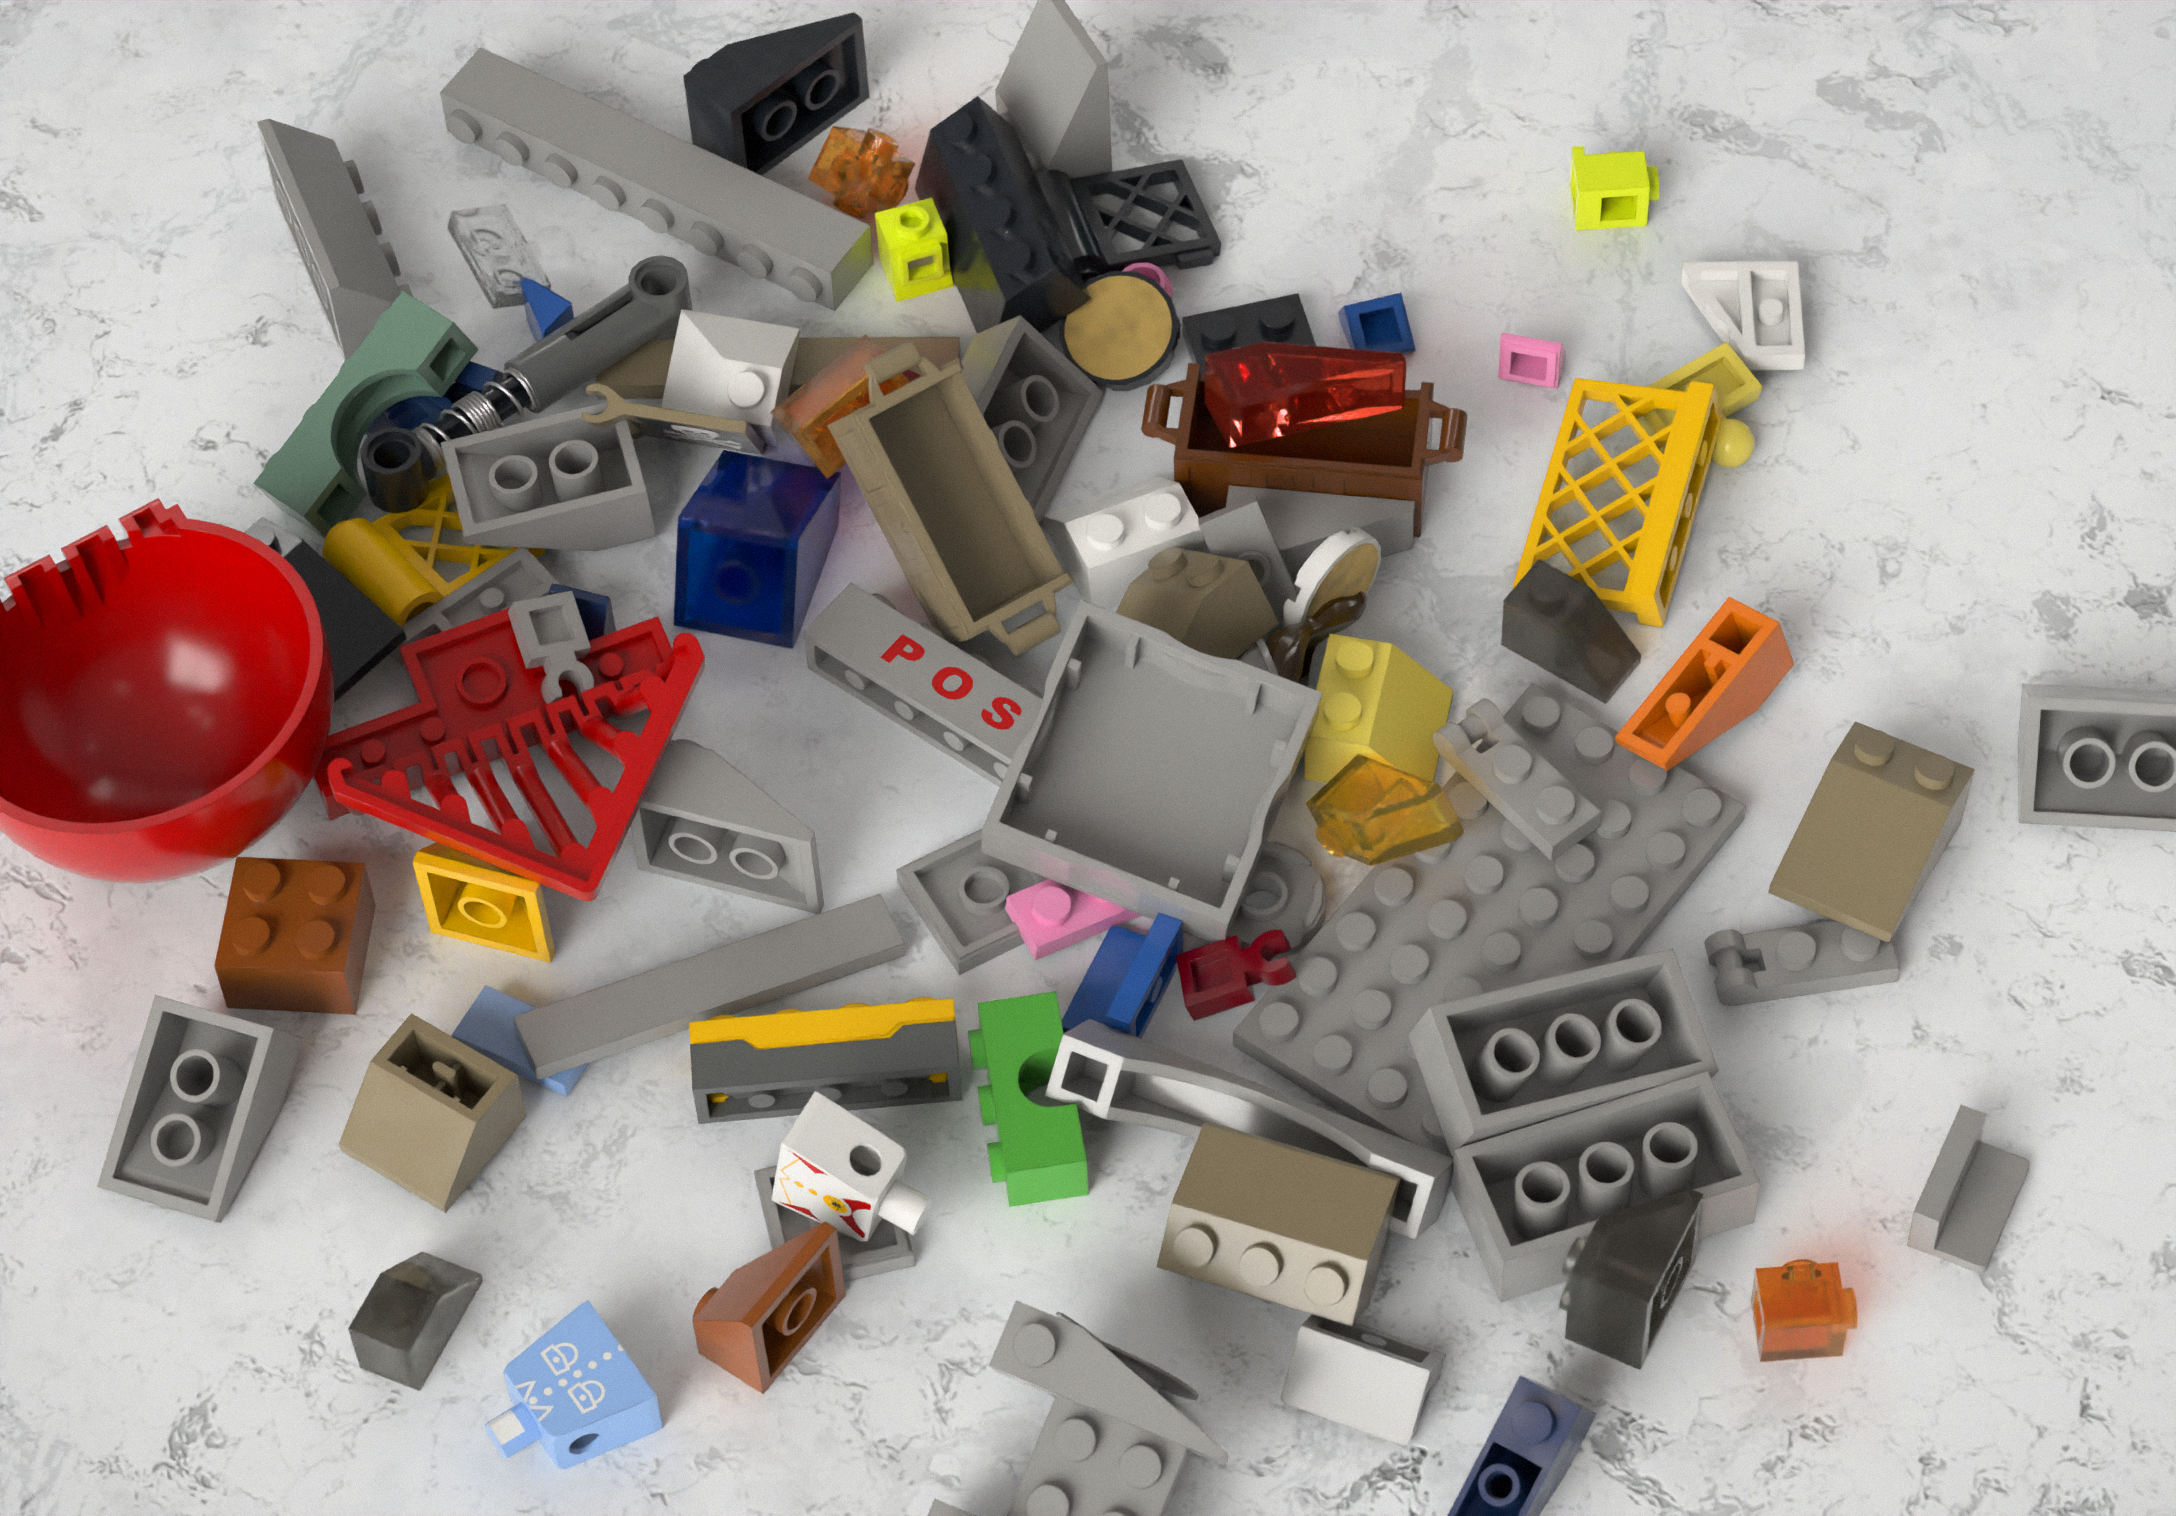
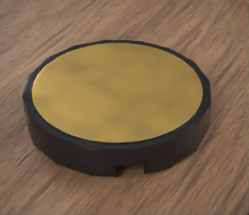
[1059,271,1181,391]

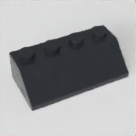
[914,96,1091,334]

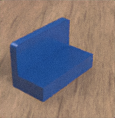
[1061,912,1184,1039]

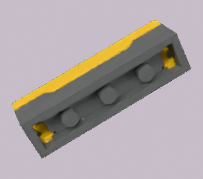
[689,997,963,1124]

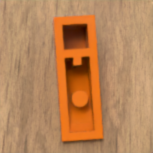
[1615,597,1794,771]

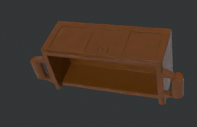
[1141,363,1468,537]

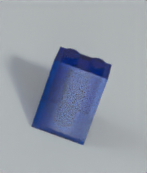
[673,450,842,649]

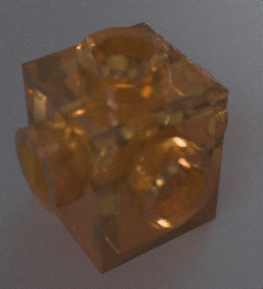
[807,126,916,219]

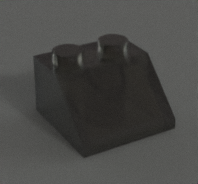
[1559,1189,1704,1370]

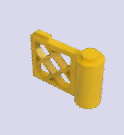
[322,472,545,627]

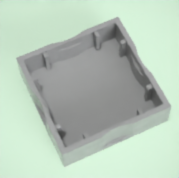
[981,599,1323,943]

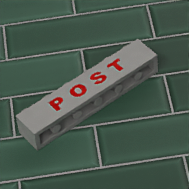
[803,583,1043,787]

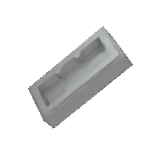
[1198,495,1299,622]

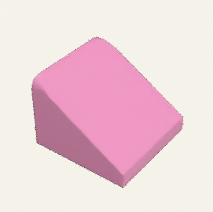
[1498,333,1566,389]

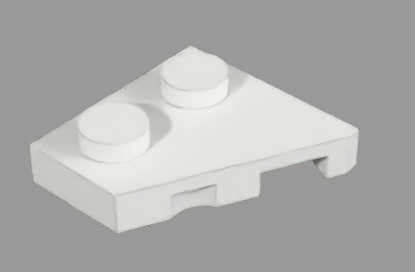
[1681,261,1805,370]

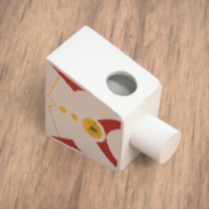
[771,1091,933,1241]

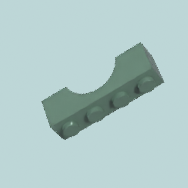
[253,290,479,539]

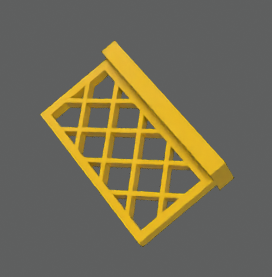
[1513,378,1723,627]

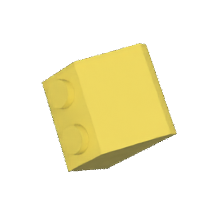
[1304,633,1453,800]

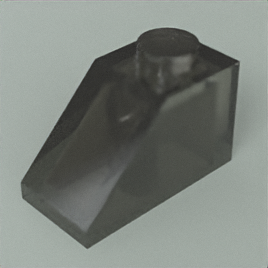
[1501,559,1641,704]
[348,1251,483,1391]

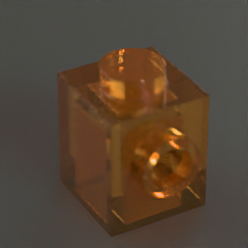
[1751,1259,1857,1362]

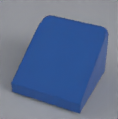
[520,277,574,342]
[1338,293,1416,366]

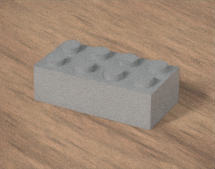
[1408,948,1719,1158]
[1452,1071,1760,1302]

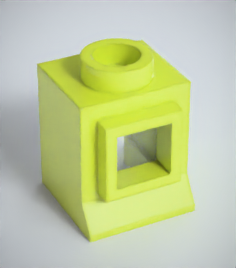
[875,197,954,302]

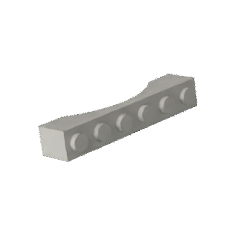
[1045,1019,1454,1240]

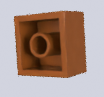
[214,857,376,1015]

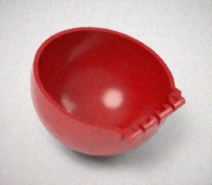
[0,498,334,884]

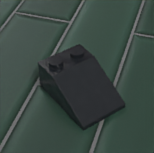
[683,12,870,176]
[244,517,407,703]

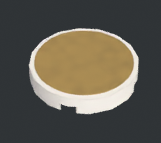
[1283,527,1381,641]

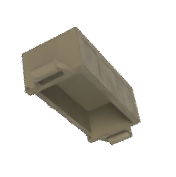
[827,341,1075,656]

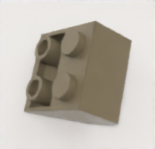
[339,1013,527,1213]

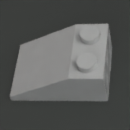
[995,0,1112,179]
[441,402,656,551]
[631,739,824,914]
[97,995,304,1223]

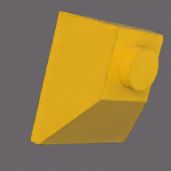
[413,842,556,963]

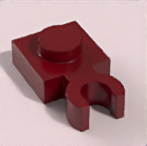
[1176,929,1297,1021]

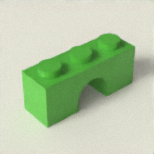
[968,991,1089,1207]

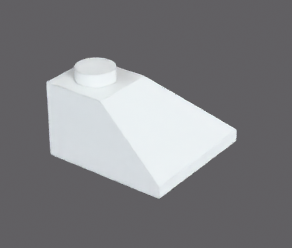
[661,309,801,447]

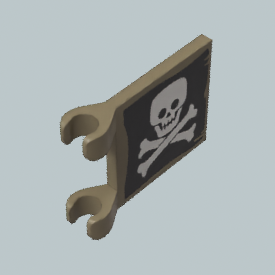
[581,383,765,455]

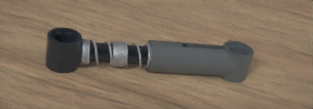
[360,256,693,514]

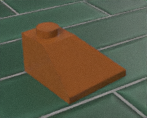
[692,1221,846,1394]

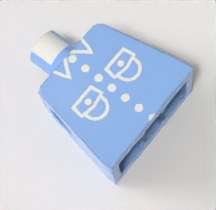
[485,1300,663,1469]

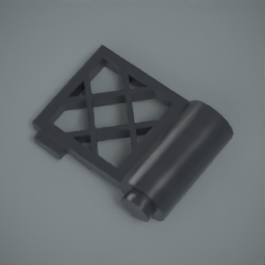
[1035,159,1222,283]

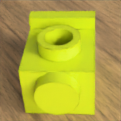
[1569,146,1659,231]

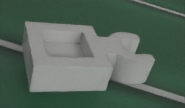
[508,591,594,704]

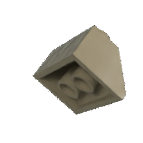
[1157,1121,1401,1326]

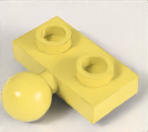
[1626,342,1763,468]

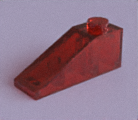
[1204,342,1407,448]

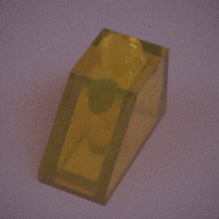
[1305,754,1465,866]

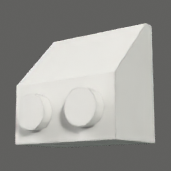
[1043,476,1204,609]

